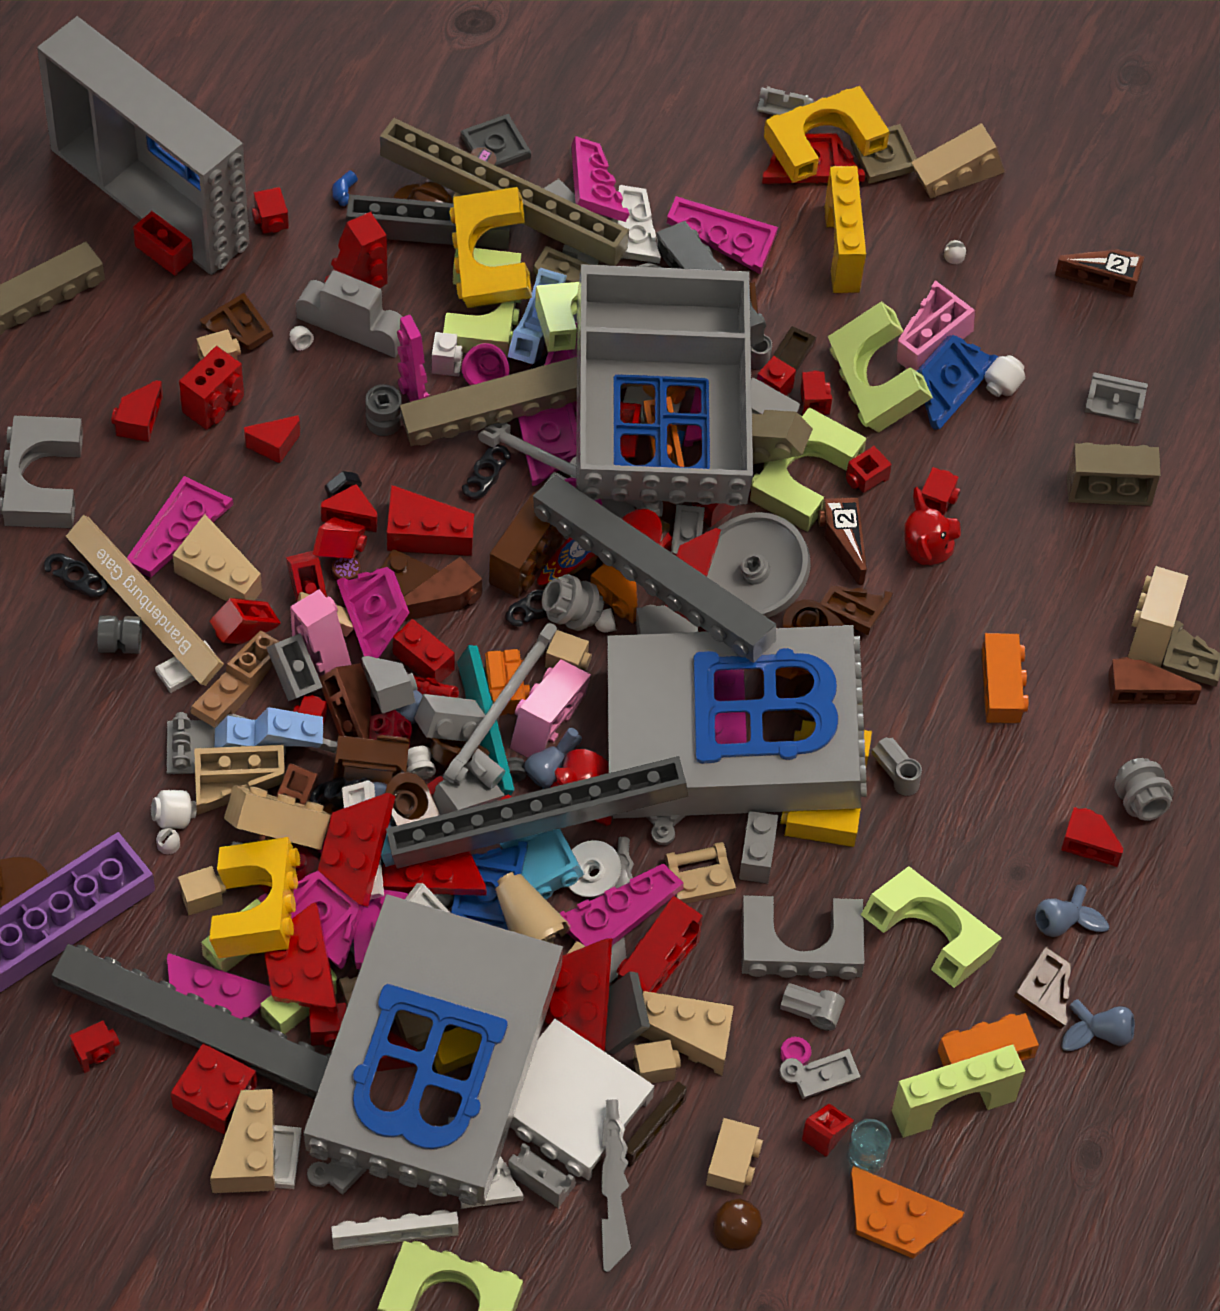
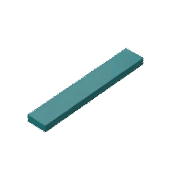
[457,645,514,796]

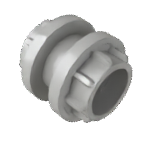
[542,574,604,631]
[1114,758,1174,820]

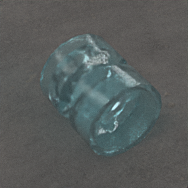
[847,1119,891,1173]

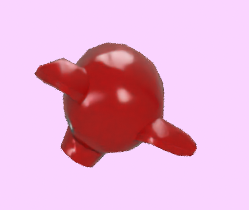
[904,487,961,565]
[550,749,612,826]

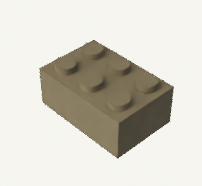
[1067,442,1160,506]

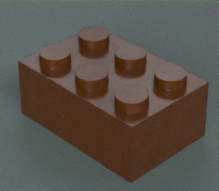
[489,492,564,598]

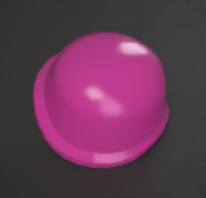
[462,343,509,385]

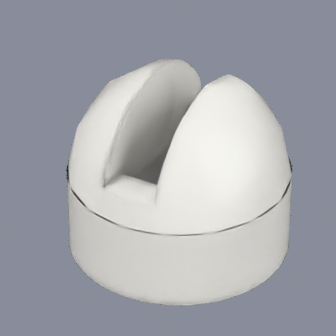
[944,240,966,264]
[290,326,314,350]
[595,608,617,632]
[156,828,180,854]

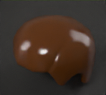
[713,1199,763,1250]

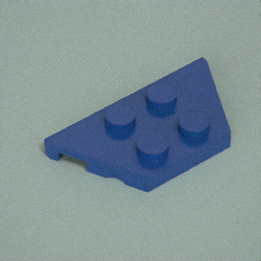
[917,335,998,430]
[451,841,528,930]

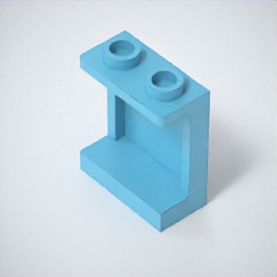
[499,829,585,899]

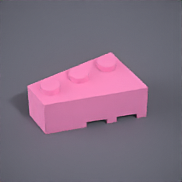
[897,280,975,371]
[290,589,351,677]
[510,659,591,758]

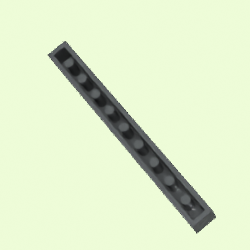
[533,475,776,663]
[386,756,688,869]
[51,944,331,1099]

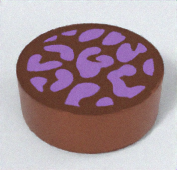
[332,557,361,581]

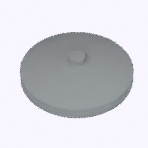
[707,512,811,618]

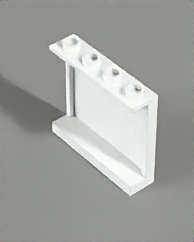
[510,1019,654,1180]

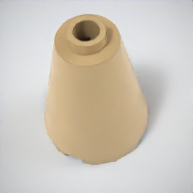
[495,872,571,943]

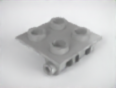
[167,712,223,774]

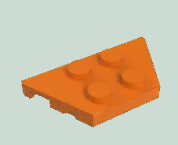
[851,1166,964,1259]

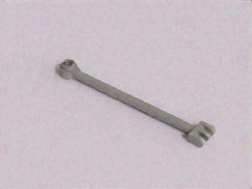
[478,423,663,516]
[443,623,557,785]

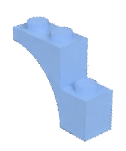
[507,268,567,364]
[214,707,323,748]

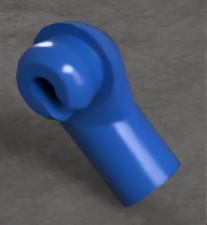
[332,170,358,206]

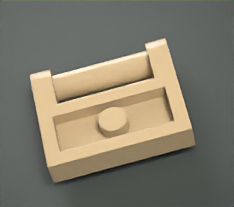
[665,842,736,903]

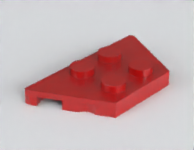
[762,133,865,184]
[318,793,396,908]
[382,851,487,896]
[264,902,338,1012]
[545,938,613,1052]

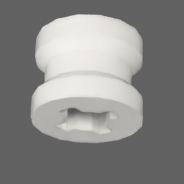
[406,746,436,780]

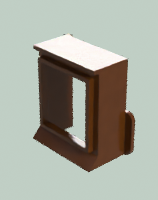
[333,735,409,784]

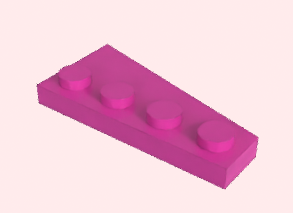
[571,136,630,222]

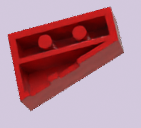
[324,212,388,289]
[387,485,474,556]
[616,896,703,993]

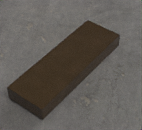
[625,1081,687,1167]

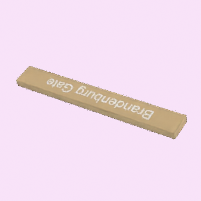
[66,515,224,686]

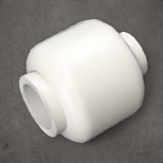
[984,355,1025,397]
[151,790,197,829]

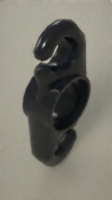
[462,444,511,500]
[44,553,108,598]
[506,590,547,627]
[309,777,368,807]

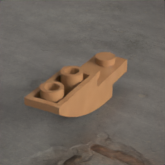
[191,630,279,728]

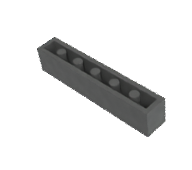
[346,194,511,250]
[656,221,766,346]

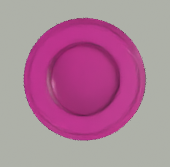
[780,1037,811,1066]

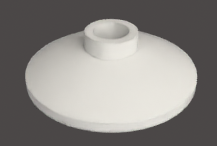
[569,840,621,898]

